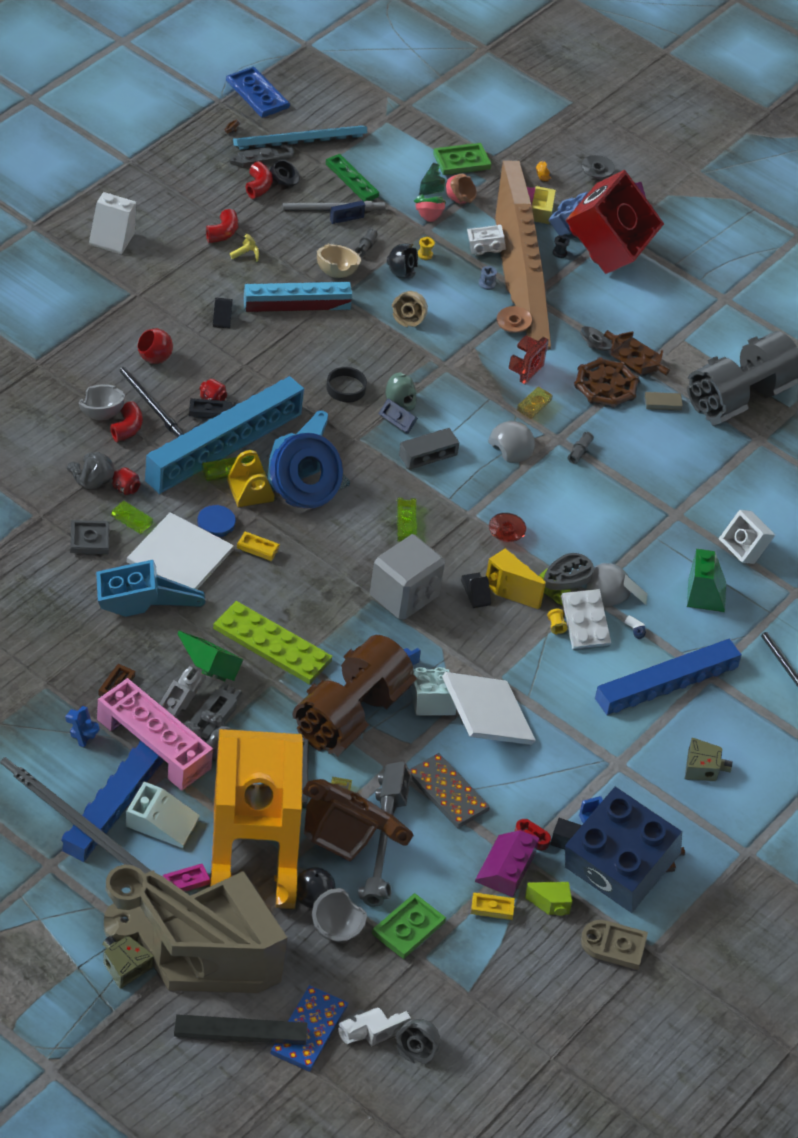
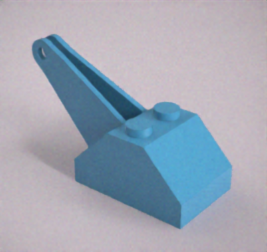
[267,411,328,491]
[96,559,206,617]

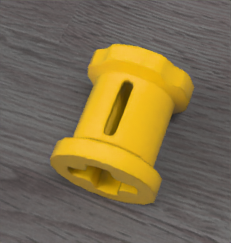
[418,237,435,260]
[547,609,568,634]

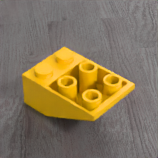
[486,548,546,609]

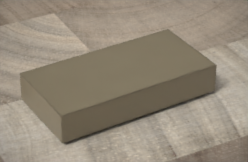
[644,392,683,410]

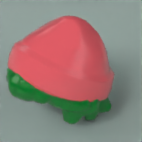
[414,194,446,222]

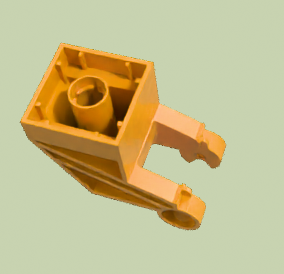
[210,729,303,909]

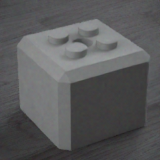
[369,534,445,619]

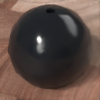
[296,867,336,908]

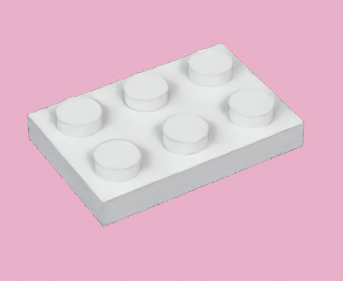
[561,589,611,650]

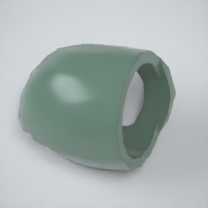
[385,372,417,411]

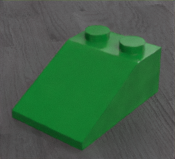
[178,631,244,682]

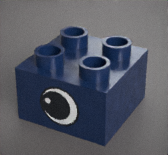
[565,786,682,913]

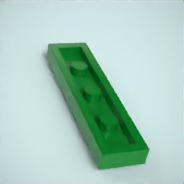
[326,154,379,201]

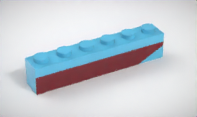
[243,282,352,312]

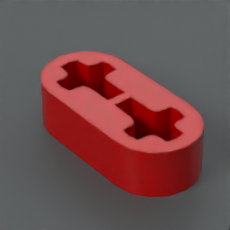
[515,819,551,851]

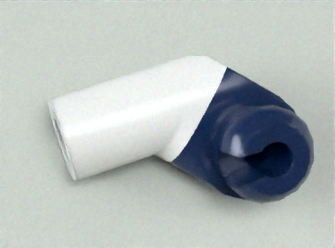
[625,615,646,639]

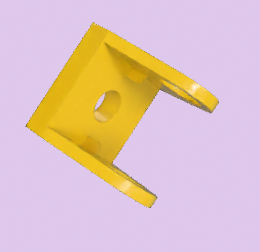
[227,450,274,507]

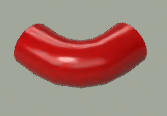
[245,161,272,199]
[206,209,238,243]
[110,401,143,442]

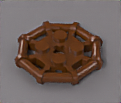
[574,357,640,408]

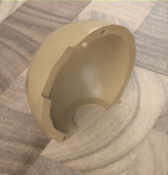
[317,244,361,278]

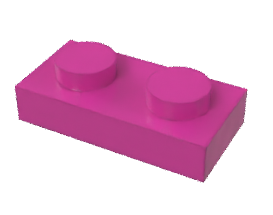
[163,863,210,892]

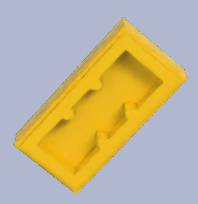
[237,531,280,561]

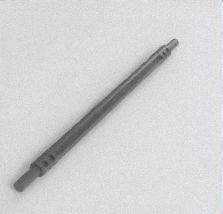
[0,757,151,873]

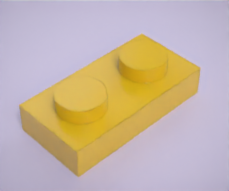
[471,892,515,920]

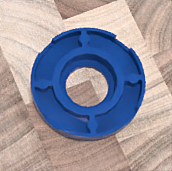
[270,433,343,509]

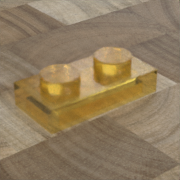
[517,387,553,419]

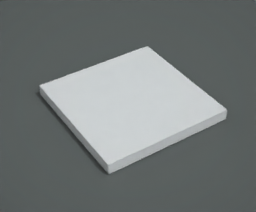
[127,512,234,589]
[442,672,536,745]

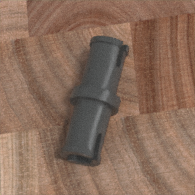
[355,229,378,257]
[567,432,594,464]

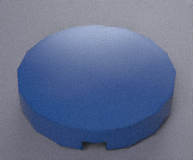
[197,505,236,537]

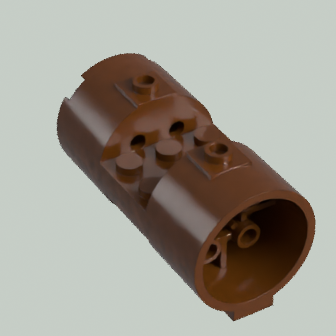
[292,635,417,757]

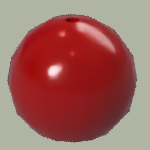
[137,328,173,364]

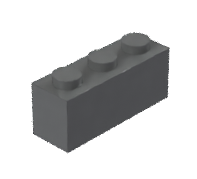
[399,428,460,470]

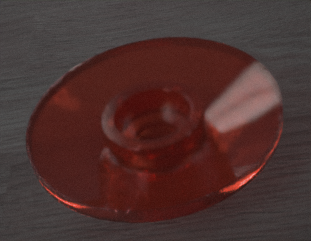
[489,513,526,542]

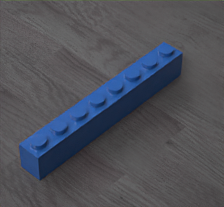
[595,639,742,715]
[61,740,164,862]

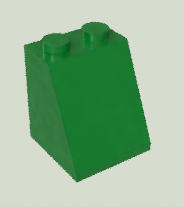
[687,548,726,612]

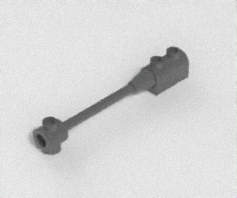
[359,762,411,907]

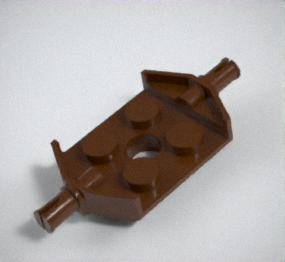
[604,330,670,376]

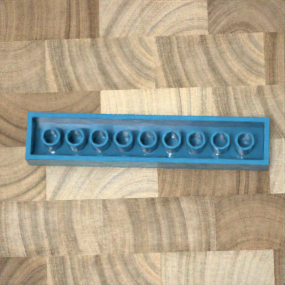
[145,376,304,494]

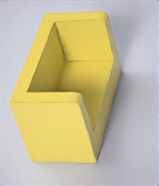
[532,186,556,224]

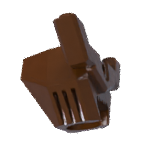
[302,779,414,862]

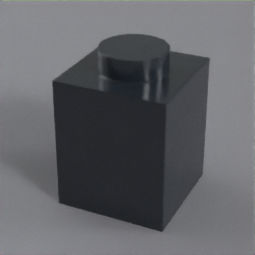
[550,818,582,850]

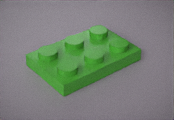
[433,143,491,175]
[372,893,446,959]

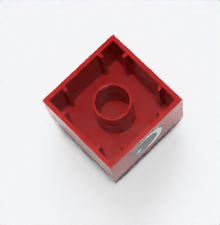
[566,170,664,274]

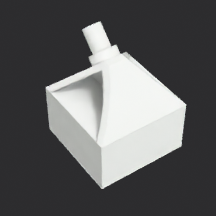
[719,510,776,564]

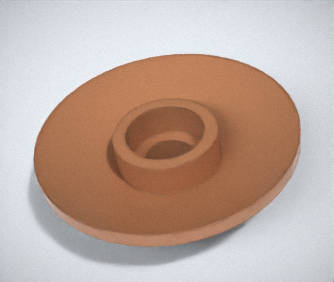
[497,306,532,333]

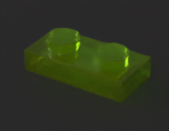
[111,500,153,534]

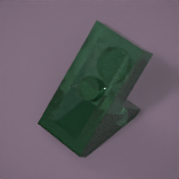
[419,162,446,195]

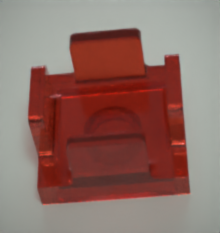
[509,335,549,385]

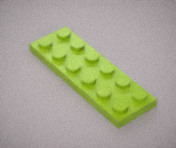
[213,601,333,685]

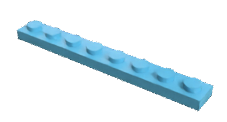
[233,125,367,149]

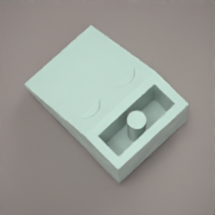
[411,667,456,715]
[126,782,200,848]

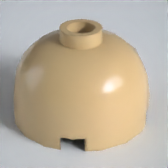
[392,291,428,327]

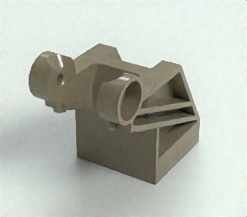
[103,865,288,993]

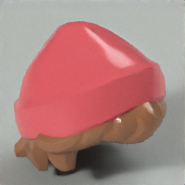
[446,173,477,204]

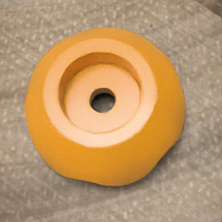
[536,161,551,181]

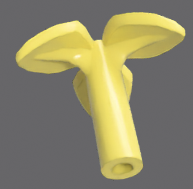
[229,234,259,262]

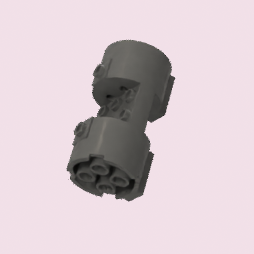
[687,331,798,426]

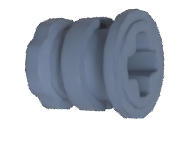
[479,266,497,289]

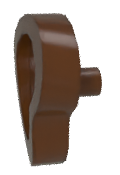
[224,120,240,134]

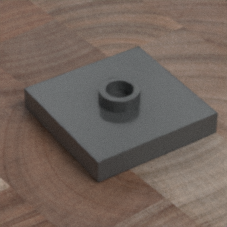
[70,520,110,554]

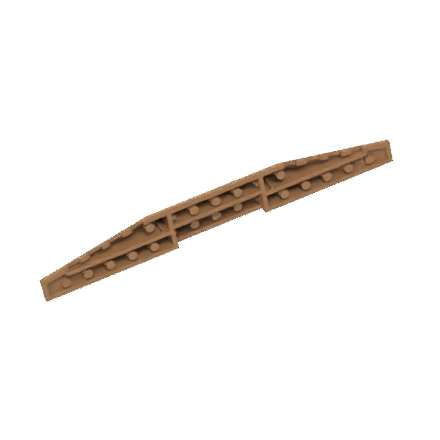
[495,161,551,349]

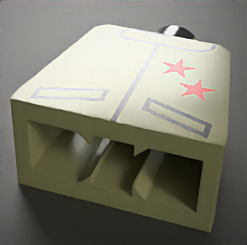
[684,738,733,781]
[103,936,154,989]

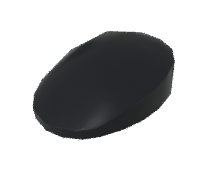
[270,160,300,186]

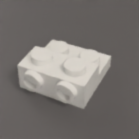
[467,225,506,255]

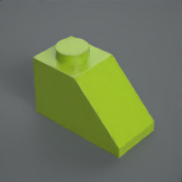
[525,882,572,916]

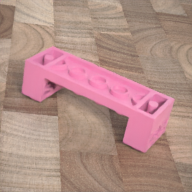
[97,678,213,791]

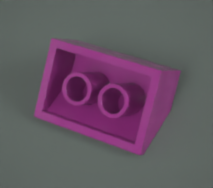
[475,830,539,897]

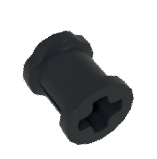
[552,235,570,258]

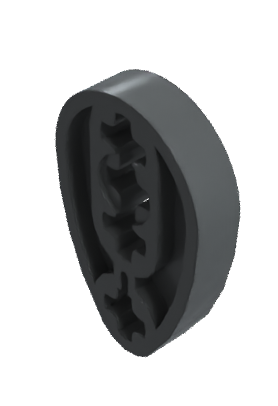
[544,553,594,590]

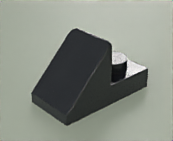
[212,297,233,328]
[461,572,492,608]

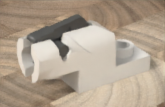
[338,1008,411,1046]

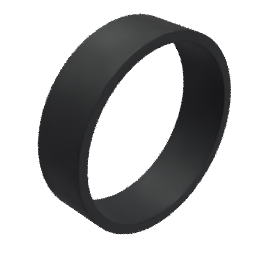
[326,367,367,403]

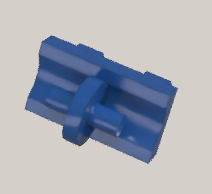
[65,706,100,747]

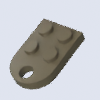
[581,920,648,970]

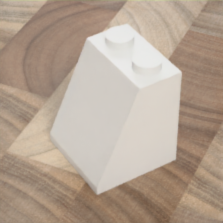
[89,192,136,255]

